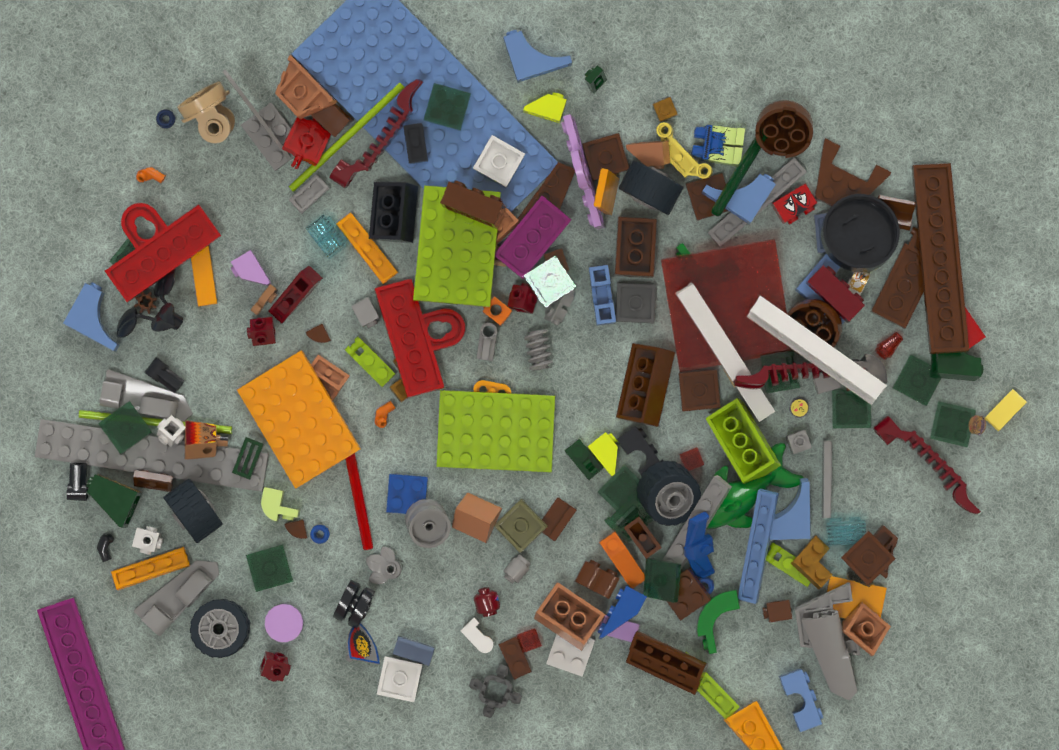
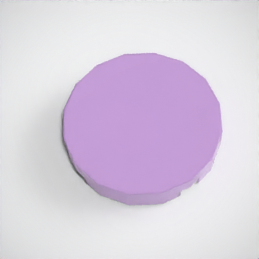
[265,604,303,642]

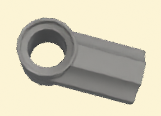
[476,323,497,361]

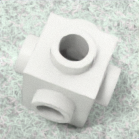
[157,415,186,447]
[132,526,163,555]

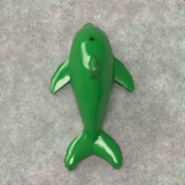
[706,443,804,529]

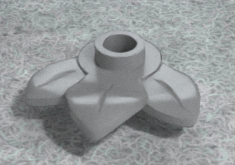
[366,547,402,584]

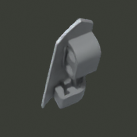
[100,369,193,422]
[134,560,219,636]
[802,610,857,700]

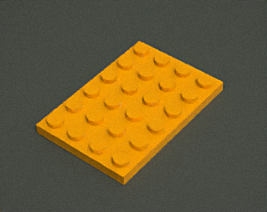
[237,350,361,489]

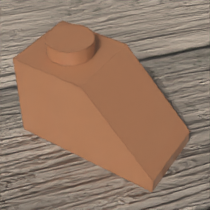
[626,140,670,169]

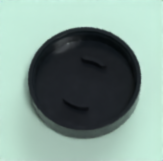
[821,194,900,272]

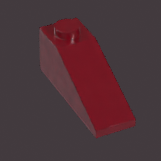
[268,266,323,324]

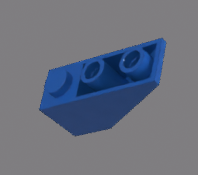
[598,586,647,640]

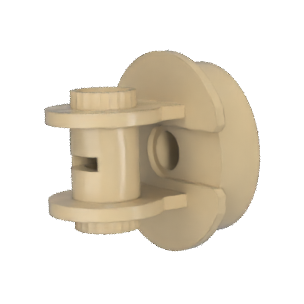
[177,81,235,143]

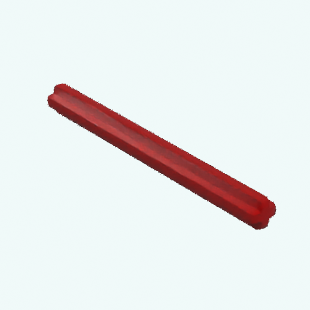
[345,453,373,550]

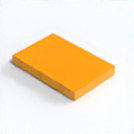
[594,168,620,216]
[826,576,887,618]

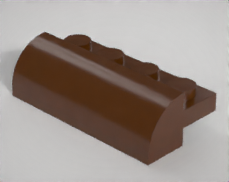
[626,631,708,695]

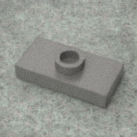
[289,174,330,214]

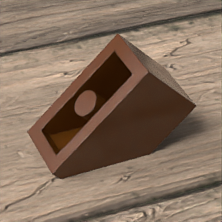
[624,517,662,559]

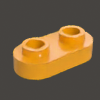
[473,380,511,393]

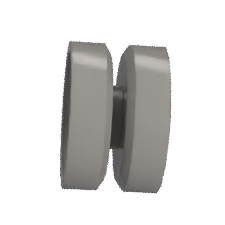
[405,499,451,548]

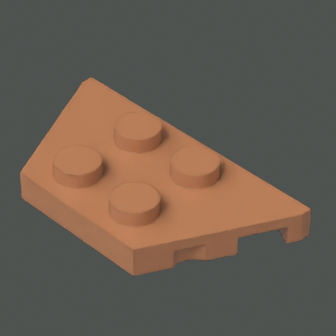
[275,55,337,119]

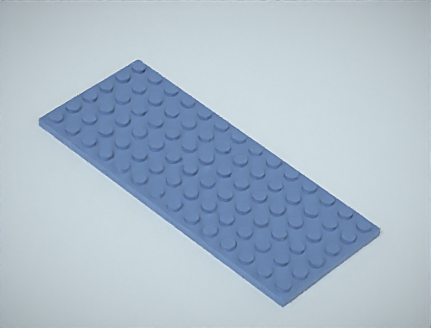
[291,0,558,212]

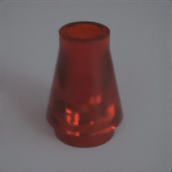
[875,332,903,360]

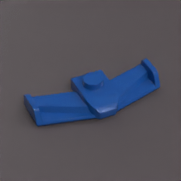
[684,511,715,578]

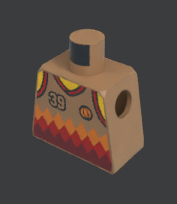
[185,421,228,460]

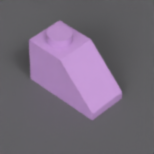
[231,250,271,286]

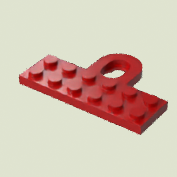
[105,203,221,303]
[374,278,465,399]

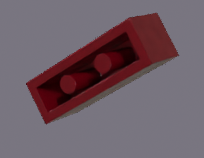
[806,265,865,323]

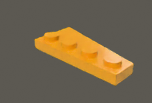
[724,701,783,750]

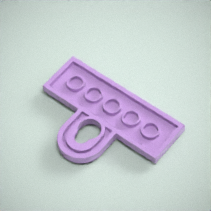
[561,114,605,230]

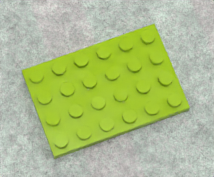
[413,185,501,307]
[436,390,555,472]

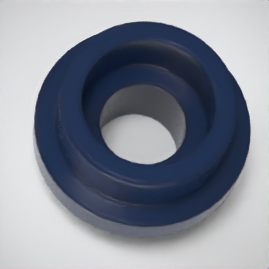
[156,109,176,129]

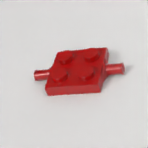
[282,117,331,169]

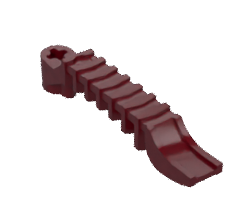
[329,79,423,189]
[733,362,866,391]
[873,416,981,515]

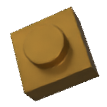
[653,97,678,122]

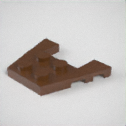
[815,138,892,207]

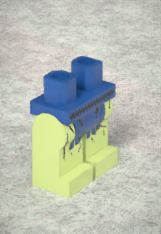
[691,125,745,167]

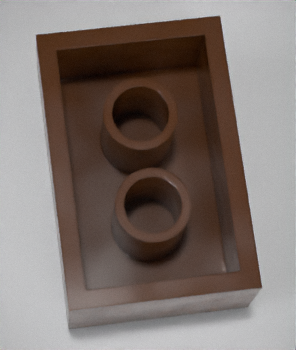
[440,180,505,229]
[614,217,657,278]

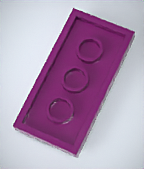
[495,196,572,279]

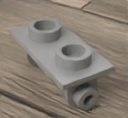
[544,285,575,326]

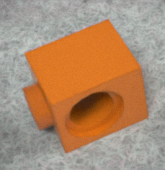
[482,296,512,327]

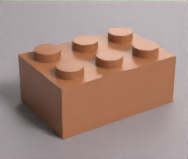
[534,582,605,651]

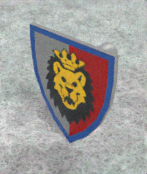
[346,623,380,665]

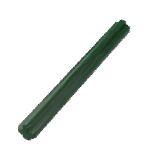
[711,130,768,217]

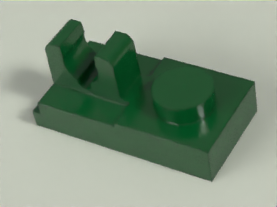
[584,65,607,94]
[565,439,603,480]

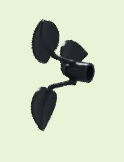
[117,269,183,338]

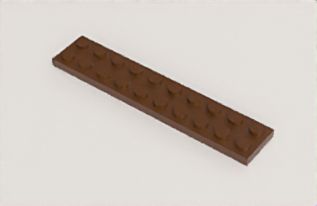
[912,163,969,354]

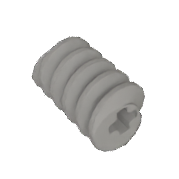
[524,330,553,371]

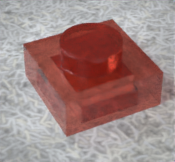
[679,447,704,471]
[516,628,542,653]

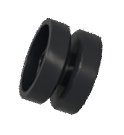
[333,579,376,629]

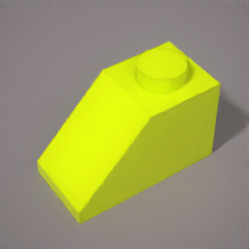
[523,92,567,124]
[588,432,618,477]

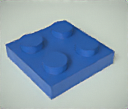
[386,474,428,514]

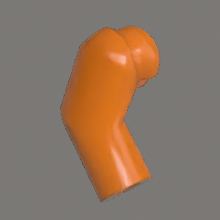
[136,167,166,183]
[374,401,396,428]

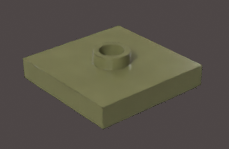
[494,499,548,553]

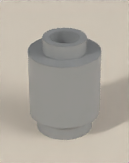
[503,555,531,584]

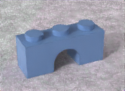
[589,265,616,326]
[779,669,824,732]

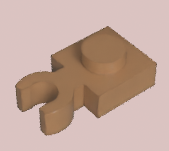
[251,284,278,315]

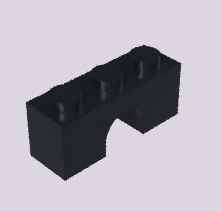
[616,426,664,477]

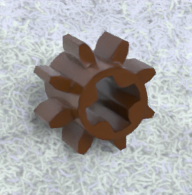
[134,291,157,315]

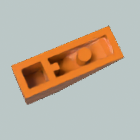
[599,531,647,589]

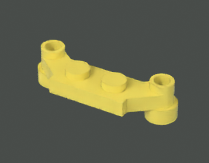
[656,122,713,179]

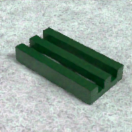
[232,437,264,480]

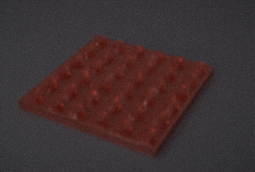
[661,239,793,372]

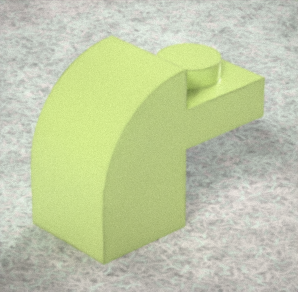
[261,487,300,521]

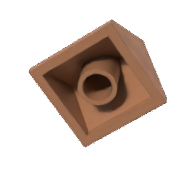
[452,493,502,543]
[842,602,891,656]

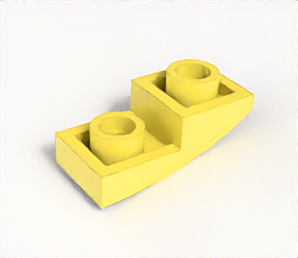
[984,389,1027,432]

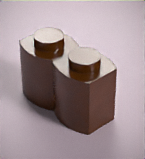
[575,559,619,599]

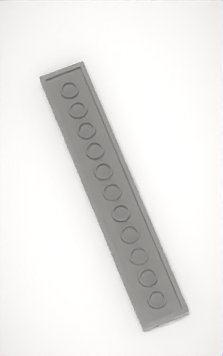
[35,419,269,492]

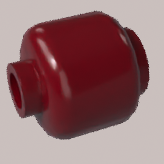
[473,587,500,617]

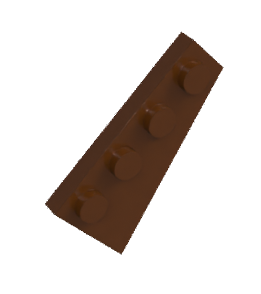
[515,162,575,228]

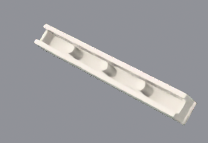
[675,283,775,422]
[747,296,887,405]

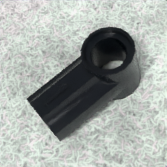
[144,357,185,393]
[67,462,89,501]

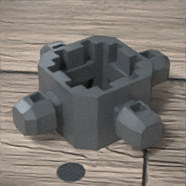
[469,664,522,718]

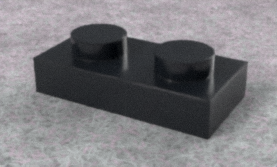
[403,123,428,164]

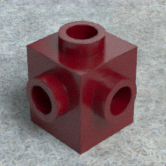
[507,283,539,314]
[247,317,276,346]
[259,651,291,682]

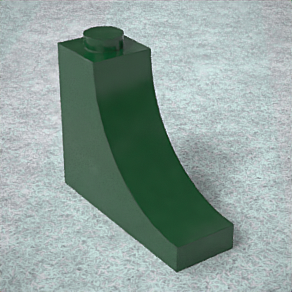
[931,352,984,381]

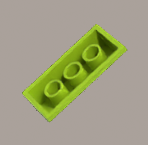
[705,398,781,483]

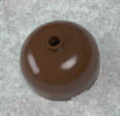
[755,100,813,158]
[787,299,842,355]

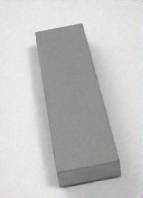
[822,441,832,518]

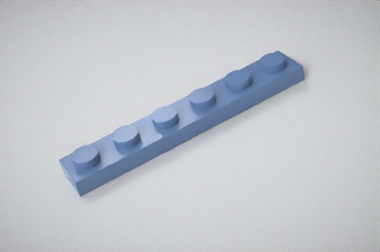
[738,488,779,604]

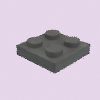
[616,283,656,323]

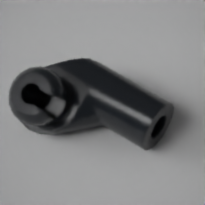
[97,533,114,562]

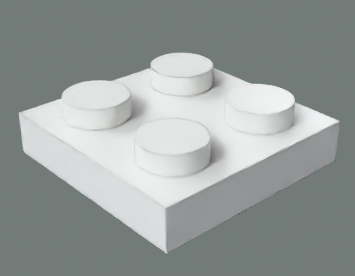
[473,135,525,188]
[546,634,595,677]
[377,656,423,702]

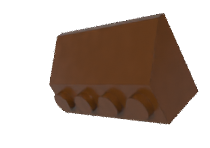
[616,343,675,427]

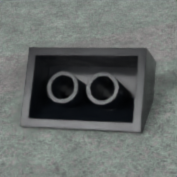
[369,182,418,243]

